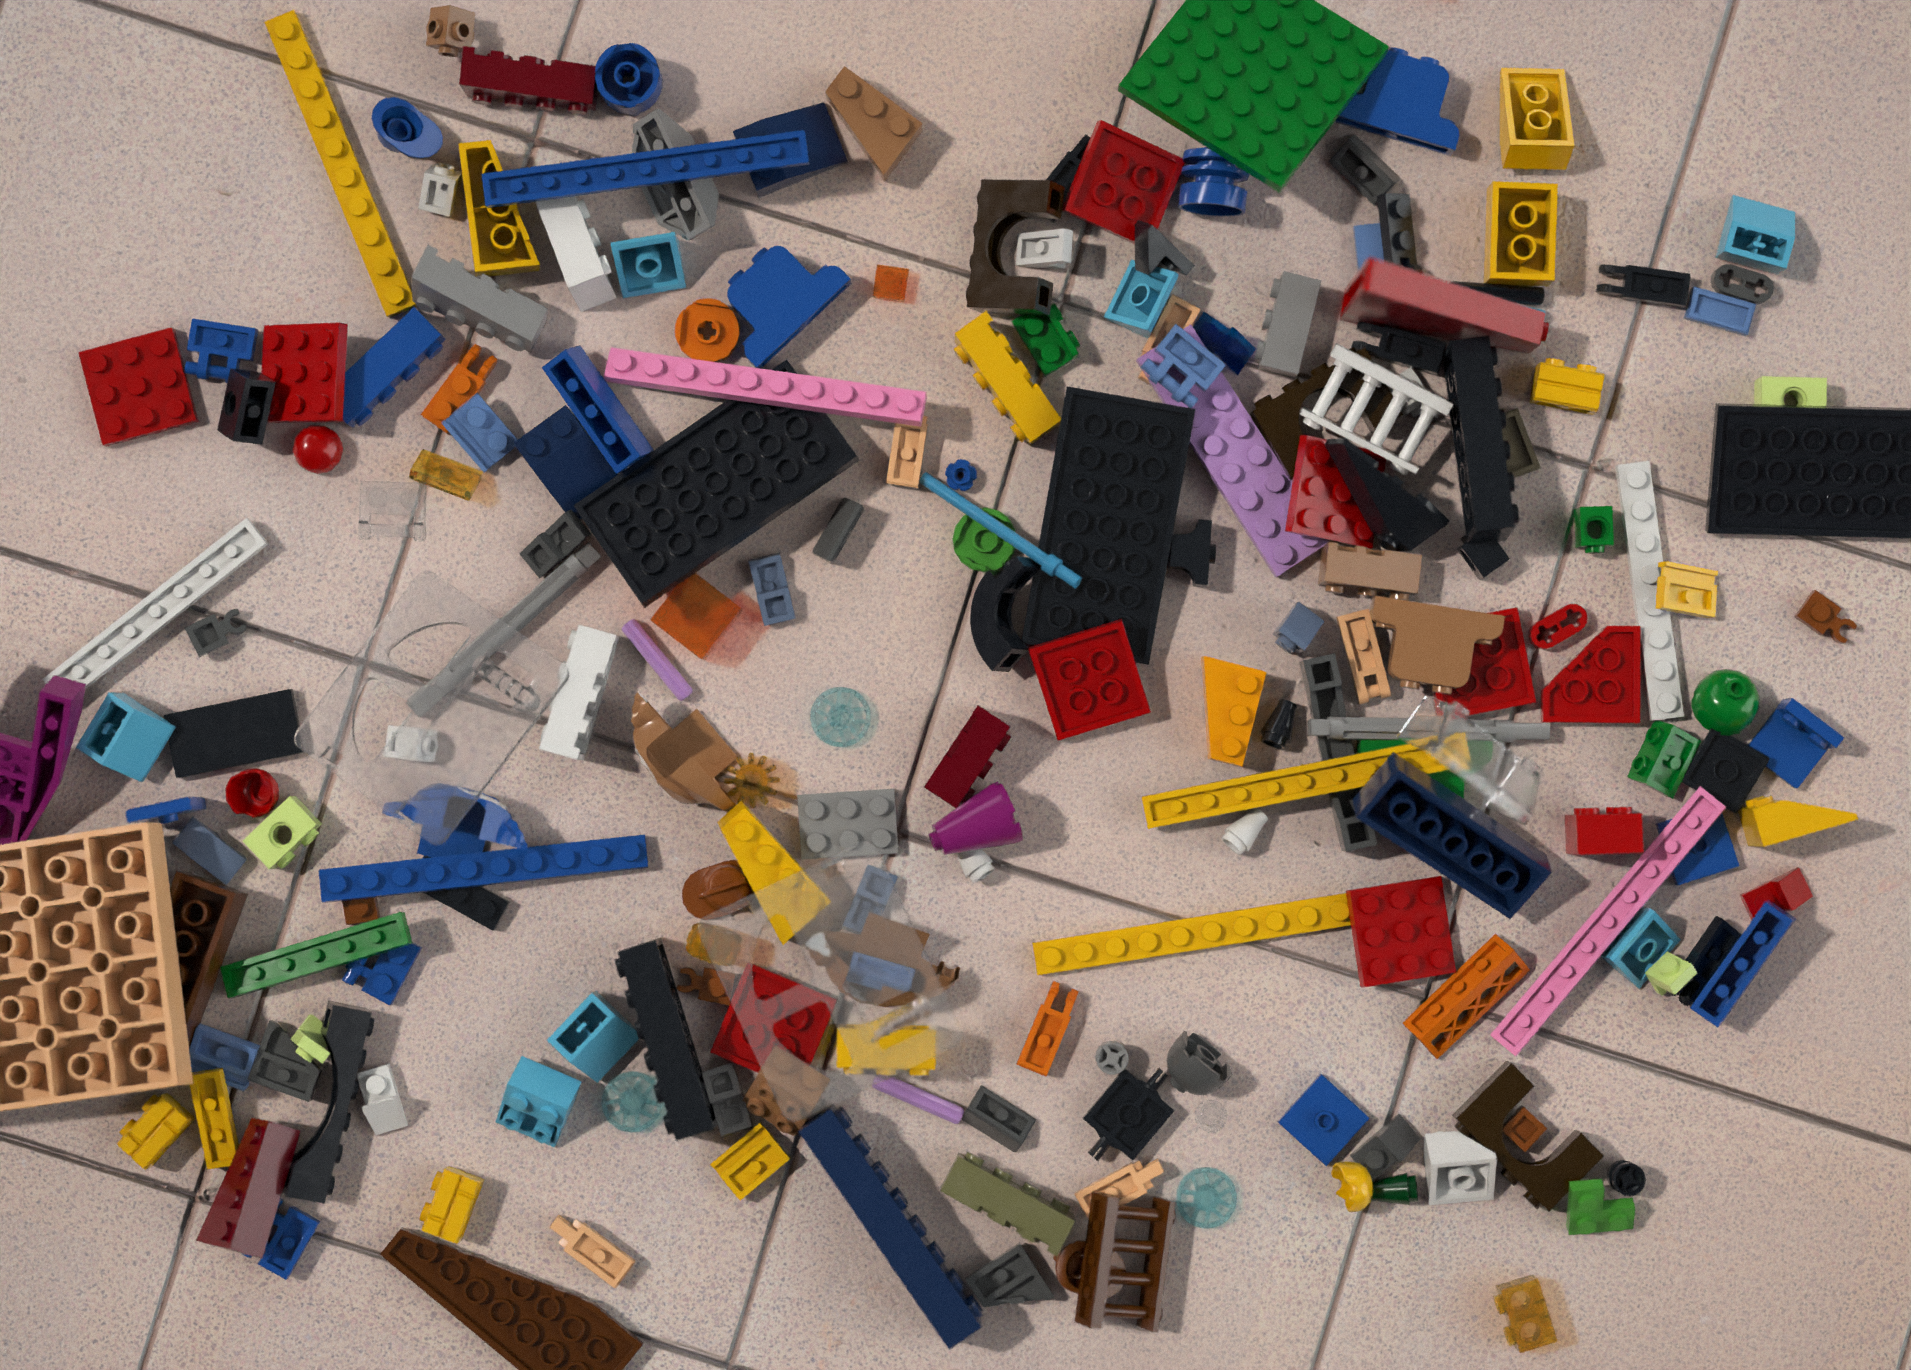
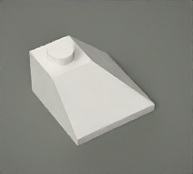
[1424,1131,1497,1205]

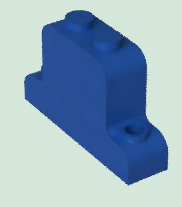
[1335,47,1460,156]
[727,246,852,369]

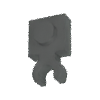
[185,609,247,658]

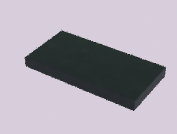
[164,689,305,778]

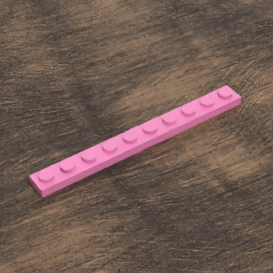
[604,348,927,427]
[1490,786,1726,1057]

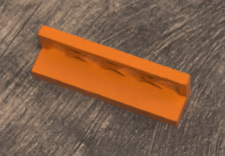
[1403,933,1530,1059]

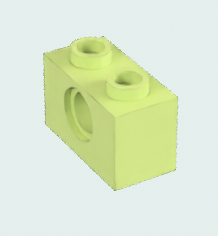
[1754,376,1827,406]
[243,796,322,869]

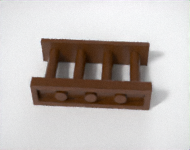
[1074,1191,1176,1332]

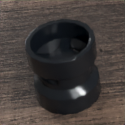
[1607,1160,1646,1196]

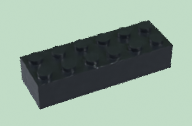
[1442,336,1519,544]
[615,938,717,1141]

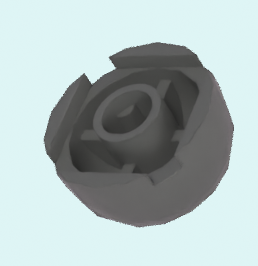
[1166,1031,1232,1095]

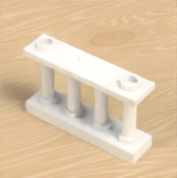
[1300,343,1453,475]

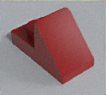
[1740,867,1813,920]

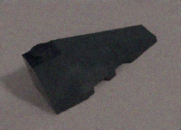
[1325,438,1450,551]

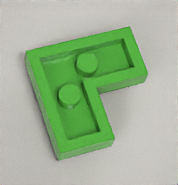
[1566,1179,1635,1235]

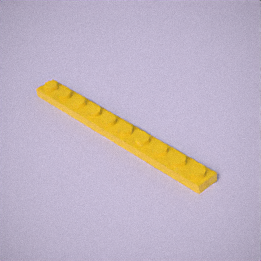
[264,10,417,318]
[1142,733,1470,829]
[1032,893,1351,975]

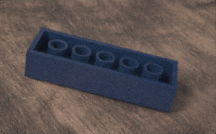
[1353,752,1552,919]

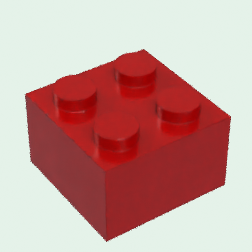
[1565,807,1644,855]

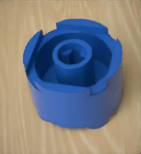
[595,43,663,116]

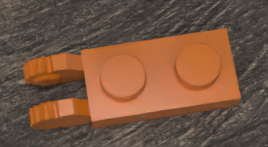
[421,344,498,435]
[1016,981,1079,1077]

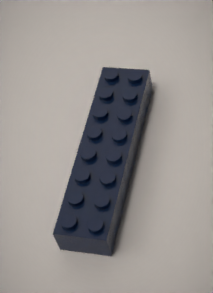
[799,1104,983,1350]

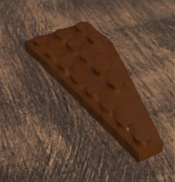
[380,1227,644,1370]

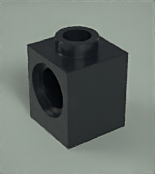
[1457,534,1510,580]

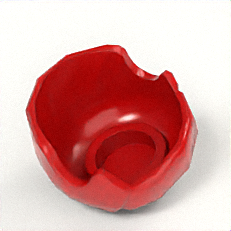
[292,425,343,474]
[225,768,279,818]

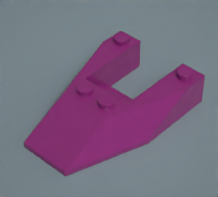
[0,675,86,845]

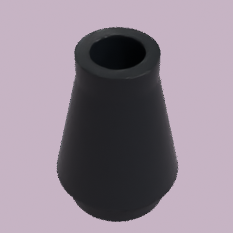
[1260,699,1297,750]

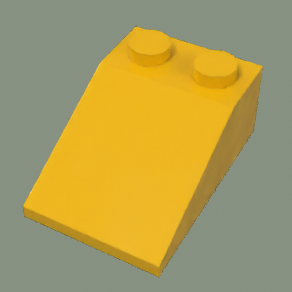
[1500,68,1574,170]
[1738,795,1858,847]

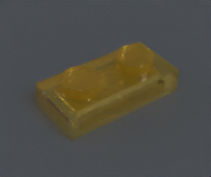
[409,449,483,501]

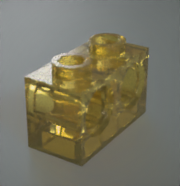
[1493,1274,1558,1353]

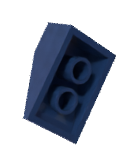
[733,102,848,198]
[513,405,618,521]

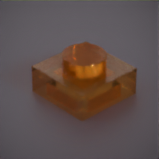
[873,264,909,303]

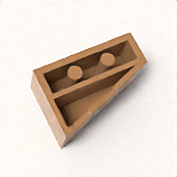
[825,66,923,182]
[1318,542,1422,601]

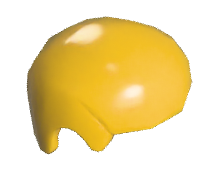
[1331,1162,1373,1212]

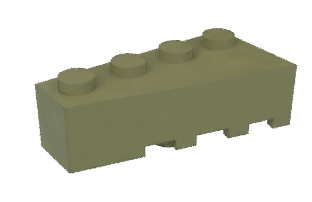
[940,1152,1075,1256]

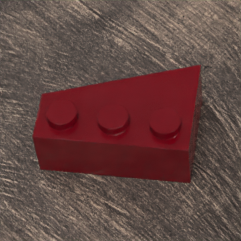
[924,705,1012,808]

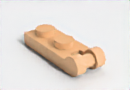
[1336,609,1391,705]

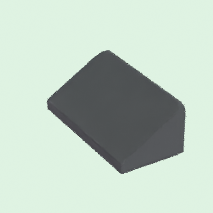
[1328,135,1400,206]
[812,498,864,564]
[962,1085,1036,1152]

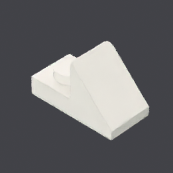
[1016,228,1073,269]
[357,1063,408,1135]

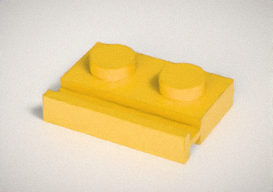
[1655,561,1718,618]
[710,1122,791,1201]

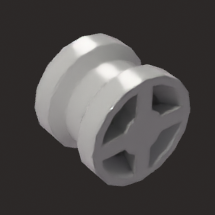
[1095,1041,1129,1075]

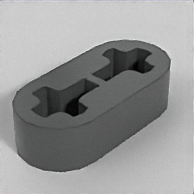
[1711,264,1774,305]

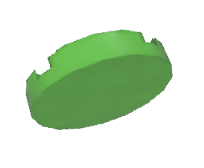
[953,508,1015,573]

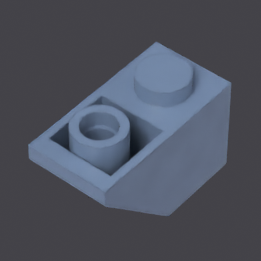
[1273,602,1324,654]

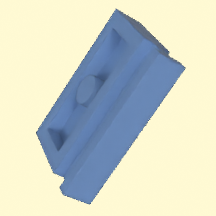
[441,393,518,473]
[189,1023,260,1091]

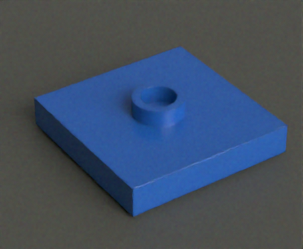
[125,797,207,824]
[1656,814,1739,886]
[1277,1074,1370,1166]

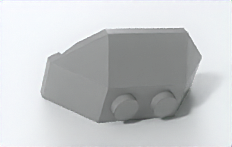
[632,109,719,241]

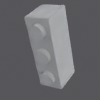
[1254,271,1322,378]

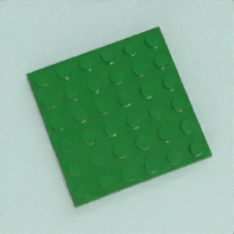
[1118,0,1389,193]

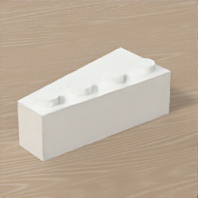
[536,196,617,312]
[539,625,619,761]

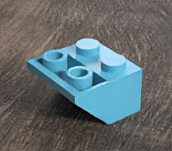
[1715,195,1795,274]
[76,692,176,782]
[547,991,639,1083]
[495,1056,582,1148]

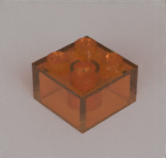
[650,573,744,661]

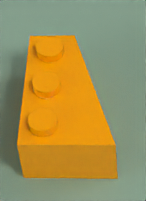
[1201,656,1266,767]

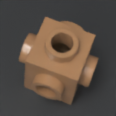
[426,5,476,57]

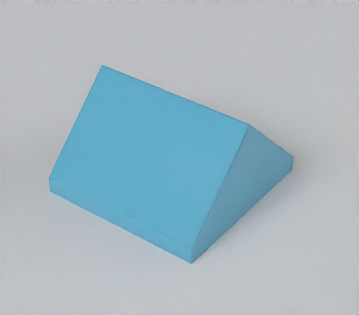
[611,232,686,298]
[1104,259,1179,339]
[1601,907,1681,989]

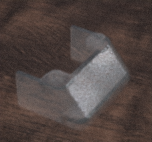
[1396,695,1542,826]

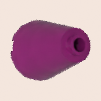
[928,781,1023,855]

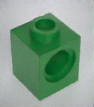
[1574,506,1614,554]

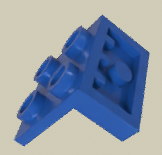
[1748,698,1844,788]

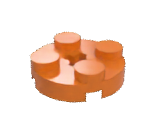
[675,298,740,362]

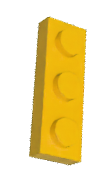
[189,1068,239,1170]

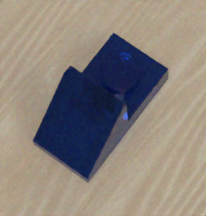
[1193,312,1256,376]

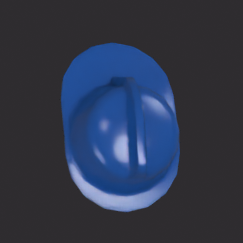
[371,97,443,159]

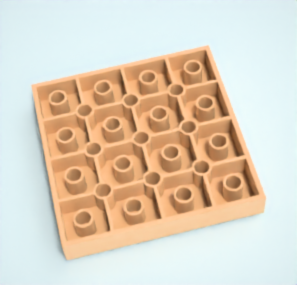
[0,822,193,1112]

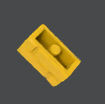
[1529,358,1604,415]
[117,1093,195,1170]
[419,1166,485,1244]

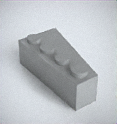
[411,245,548,353]

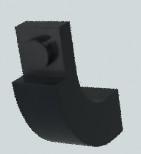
[970,556,1041,672]

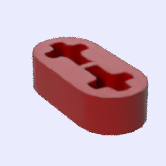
[1528,604,1588,650]

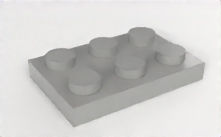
[797,789,899,860]

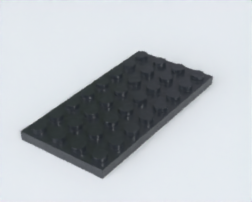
[574,360,859,608]
[1022,386,1196,665]
[1705,403,1911,538]

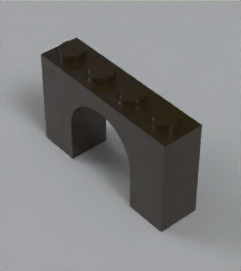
[966,179,1065,315]
[1250,347,1404,479]
[1452,1061,1604,1211]

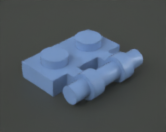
[1140,324,1226,408]

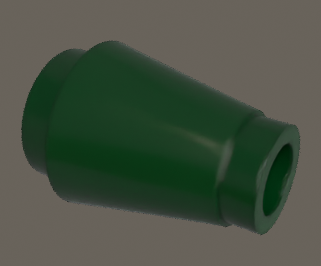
[1371,1173,1418,1205]

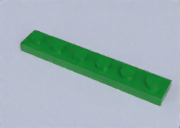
[220,912,413,999]

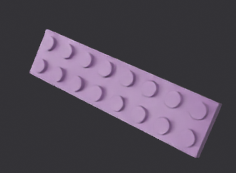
[1136,324,1331,577]

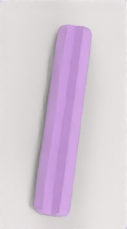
[622,619,693,701]
[872,1074,964,1124]

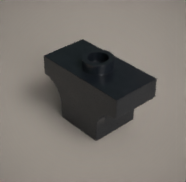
[1168,519,1216,587]

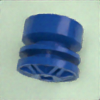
[1178,147,1249,217]

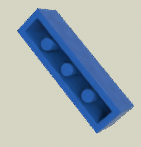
[343,307,446,428]
[542,345,654,474]
[1690,900,1796,1028]

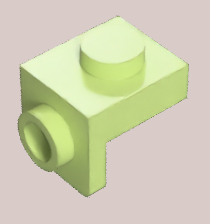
[1645,951,1697,996]
[290,1014,330,1064]

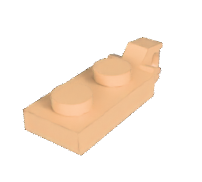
[1138,294,1200,384]
[886,416,928,489]
[1074,1159,1164,1219]
[549,1215,636,1289]

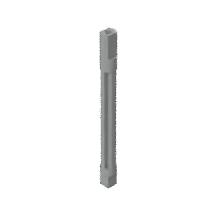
[406,542,601,719]
[1307,717,1550,743]

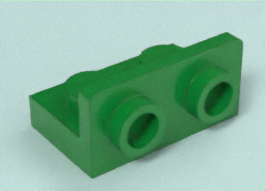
[1011,303,1080,377]
[1627,720,1701,799]

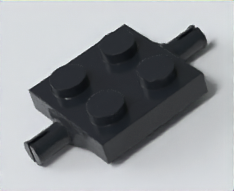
[1082,1067,1174,1161]

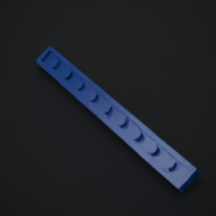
[482,130,810,208]
[319,834,648,903]

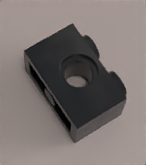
[217,368,276,445]

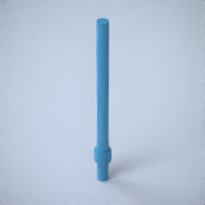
[919,472,1082,588]

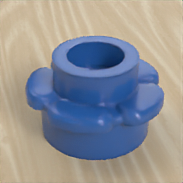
[945,459,977,491]

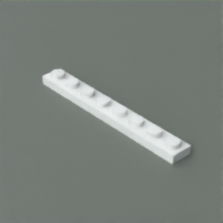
[1615,461,1684,721]
[42,518,268,689]

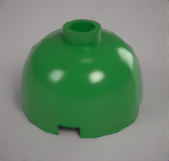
[1691,669,1760,736]

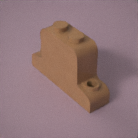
[1370,596,1505,695]

